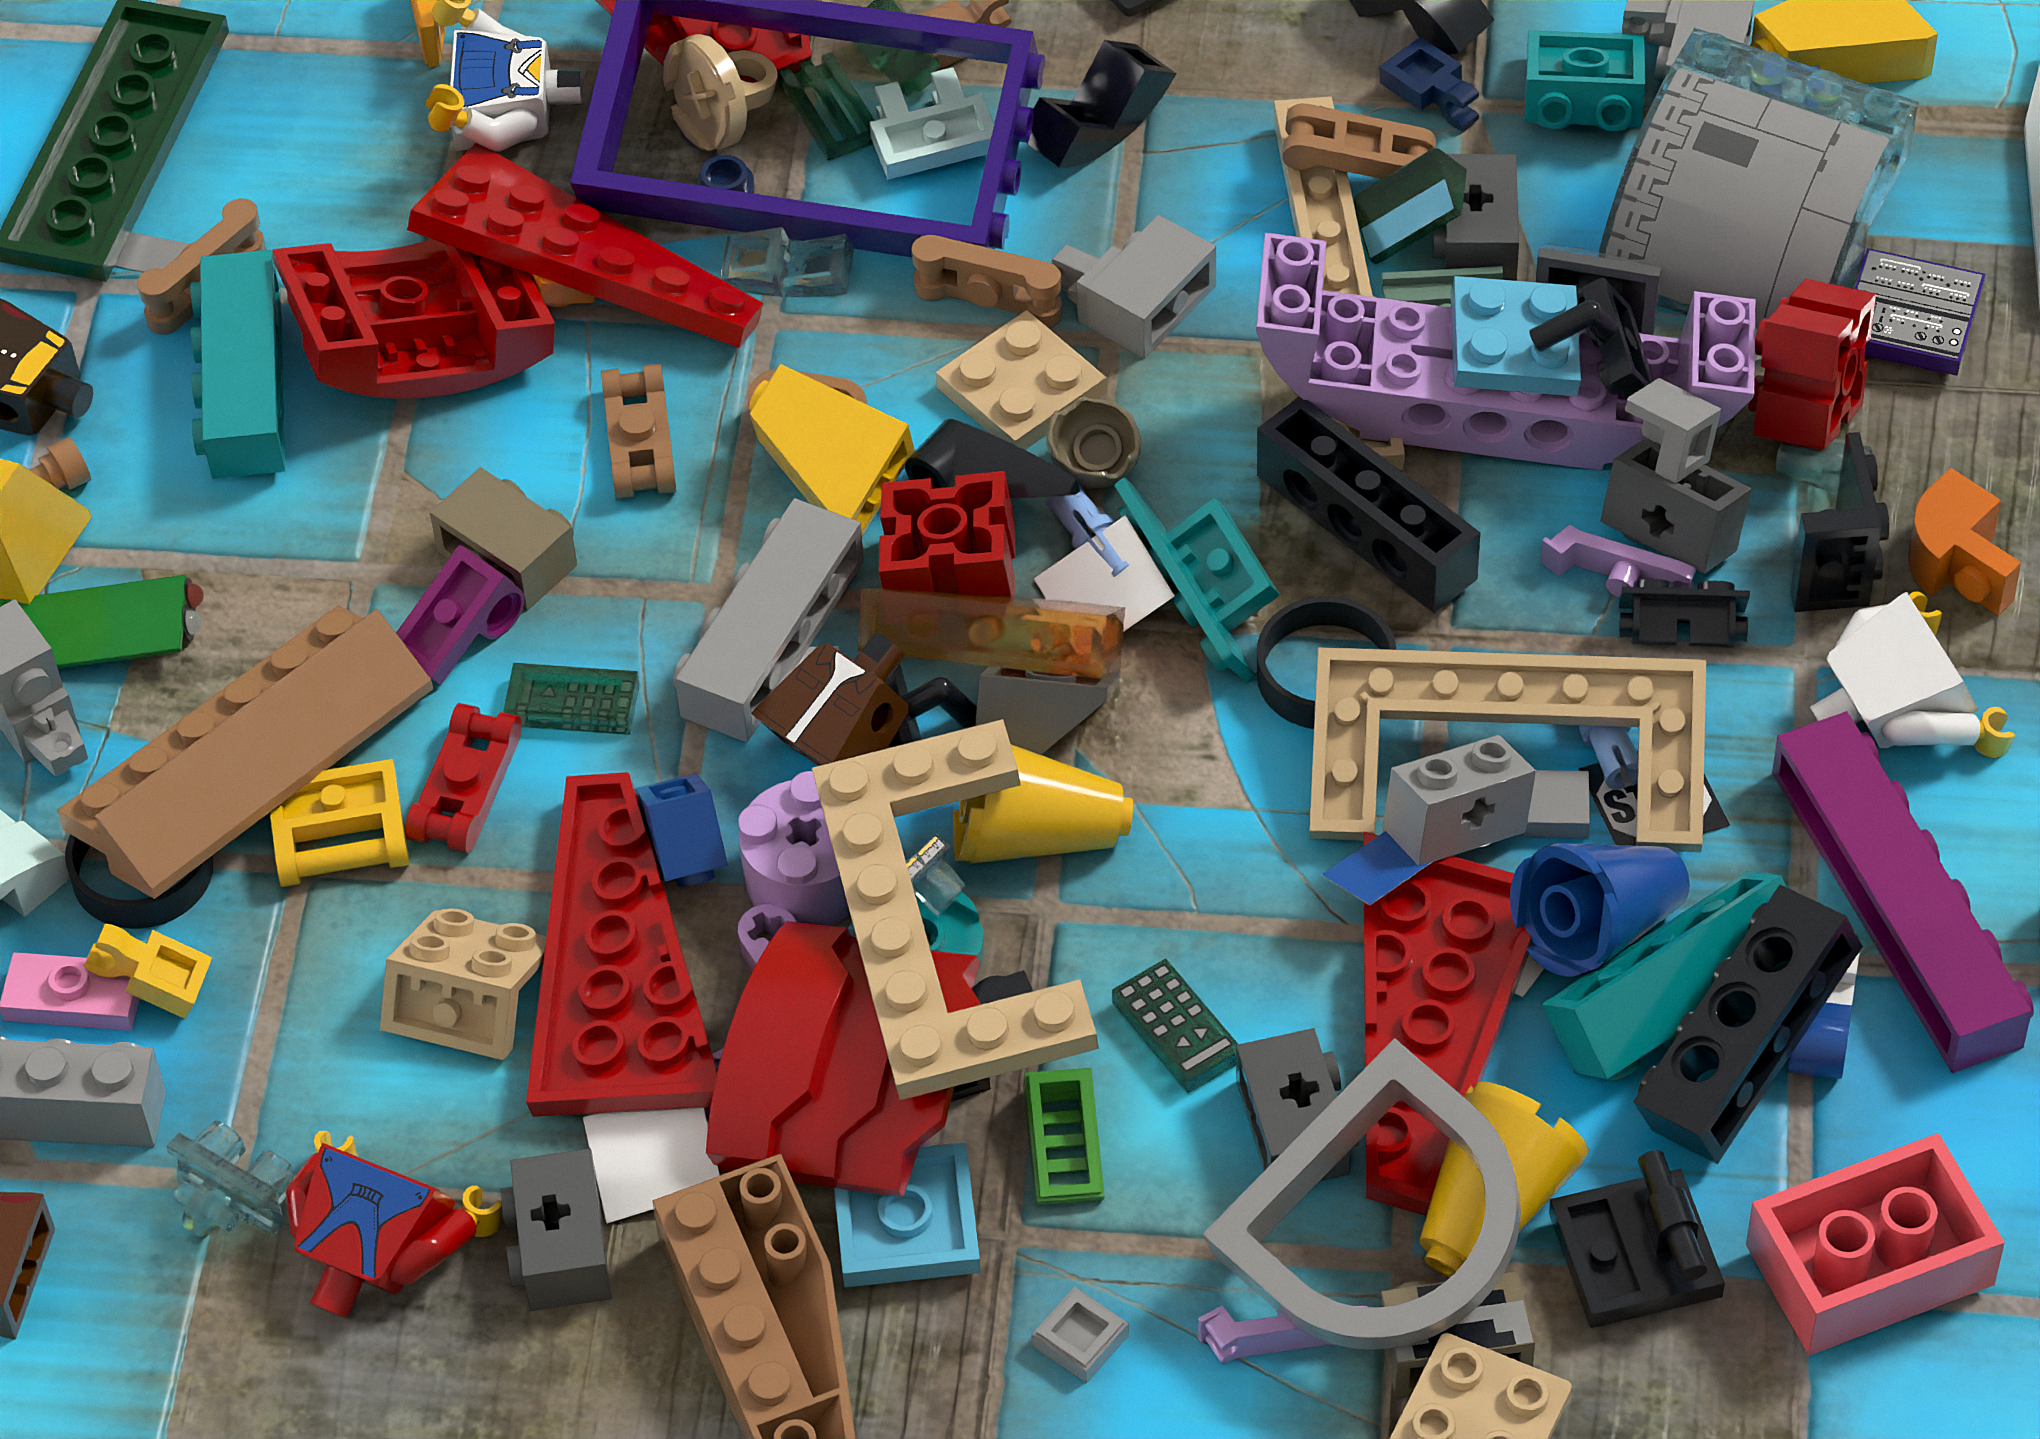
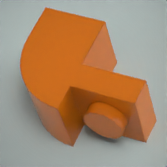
[1908,468,2021,616]

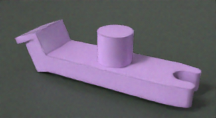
[1540,525,1696,597]
[1198,1305,1367,1364]

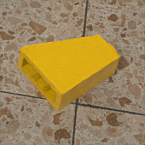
[1749,0,1938,88]
[749,364,915,537]
[0,459,92,604]

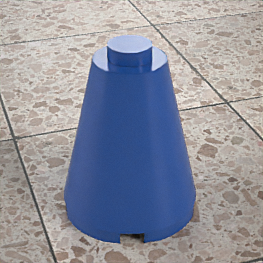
[1510,843,1690,977]

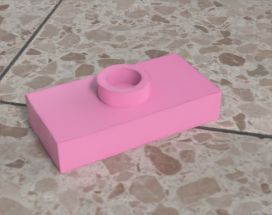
[0,952,140,1031]

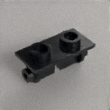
[1619,578,1750,648]

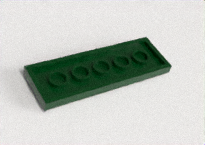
[0,0,229,282]

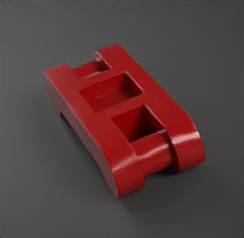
[405,703,522,853]

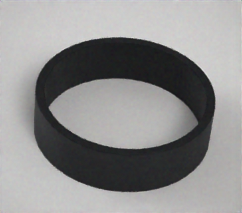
[1257,596,1396,729]
[65,834,213,929]

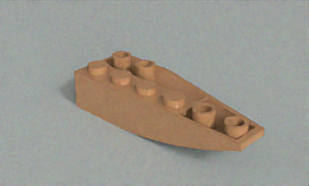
[652,1154,856,1439]

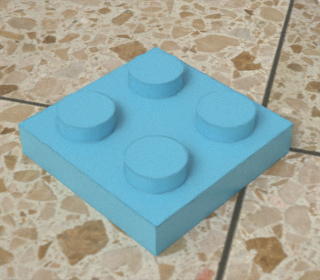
[1450,276,1581,396]
[834,1142,981,1288]

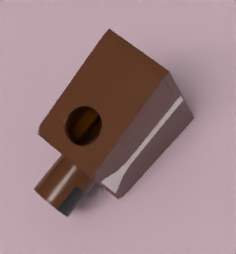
[751,632,908,766]

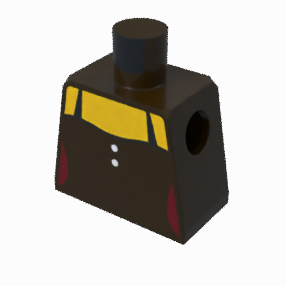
[0,298,93,436]

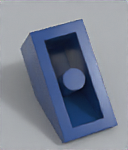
[635,773,728,887]

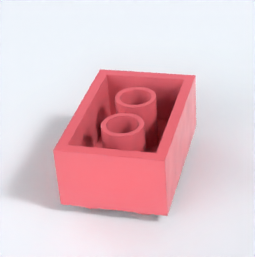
[1746,1133,2005,1356]

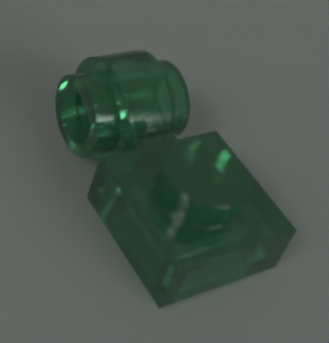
[853,0,942,97]

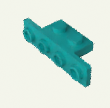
[1114,477,1280,682]

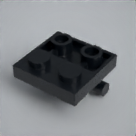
[1549,1150,1725,1328]

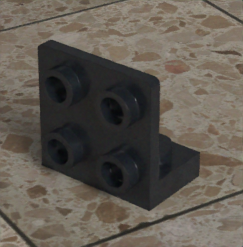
[1790,432,1889,612]

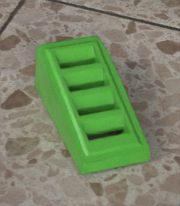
[1023,1068,1105,1206]

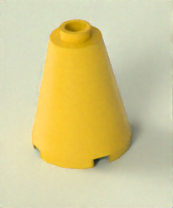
[952,744,1133,864]
[1419,1081,1589,1278]

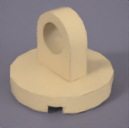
[663,34,777,151]

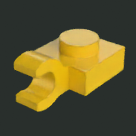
[84,924,212,1019]

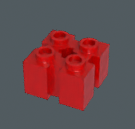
[1748,279,1876,451]
[878,471,1016,624]

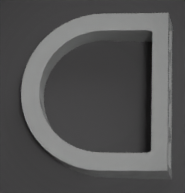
[1203,1038,1521,1350]

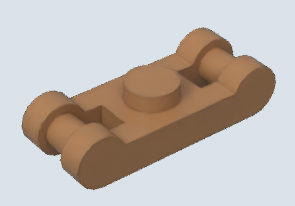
[1282,103,1436,194]
[137,198,266,335]
[912,235,1062,328]
[601,363,677,500]

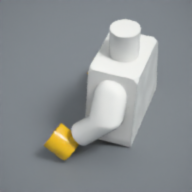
[1810,592,2015,758]

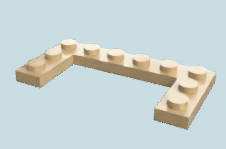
[1309,647,1706,852]
[812,719,1099,1100]

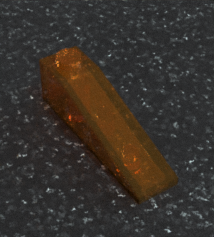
[857,587,1125,679]

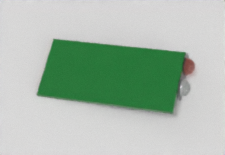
[0,574,204,669]

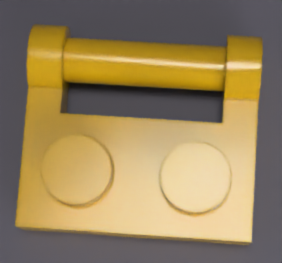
[270,759,410,887]

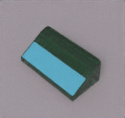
[1353,148,1467,264]

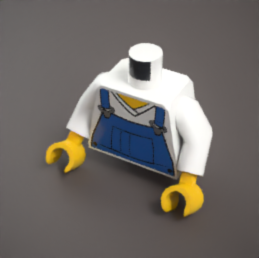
[425,0,584,152]

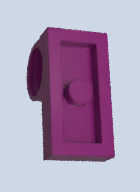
[396,544,525,685]

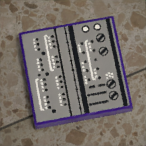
[1854,248,1986,376]

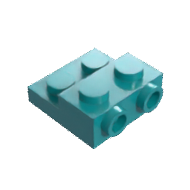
[1524,30,1645,132]

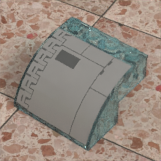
[1599,27,1919,337]

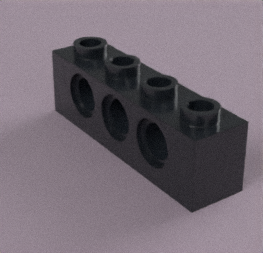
[1257,396,1481,614]
[1633,884,1863,1164]

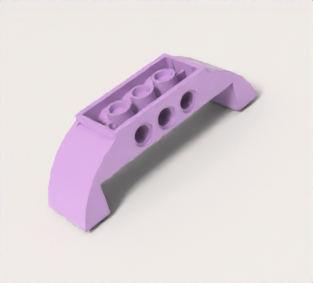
[1256,233,1756,471]

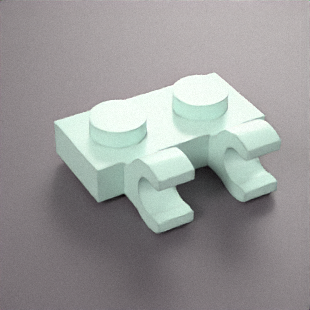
[870,67,994,180]

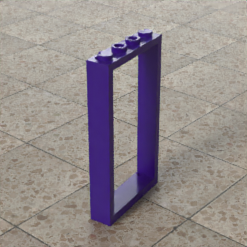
[570,0,1045,257]

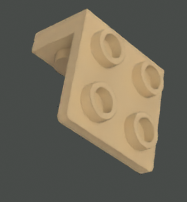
[380,908,547,1060]
[1390,1333,1572,1439]

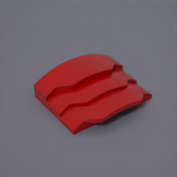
[272,239,555,398]
[706,921,981,1197]

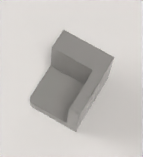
[1625,378,1721,484]

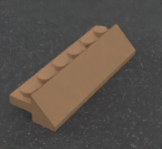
[57,605,433,899]

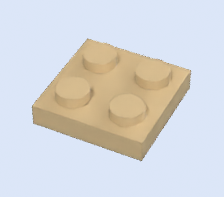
[936,310,1107,450]

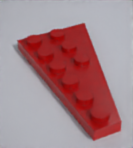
[407,143,763,348]
[526,772,718,1117]
[1363,831,1533,1216]

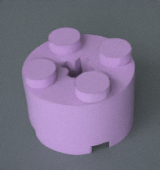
[738,771,850,926]

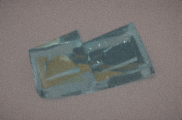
[720,227,854,297]

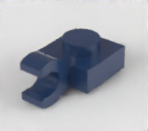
[1379,37,1479,131]

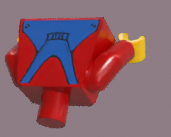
[285,1131,502,1319]

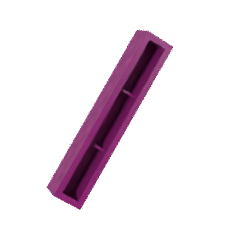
[1772,711,2034,1073]

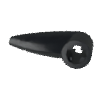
[905,419,1080,498]

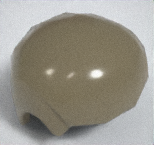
[1046,396,1141,490]

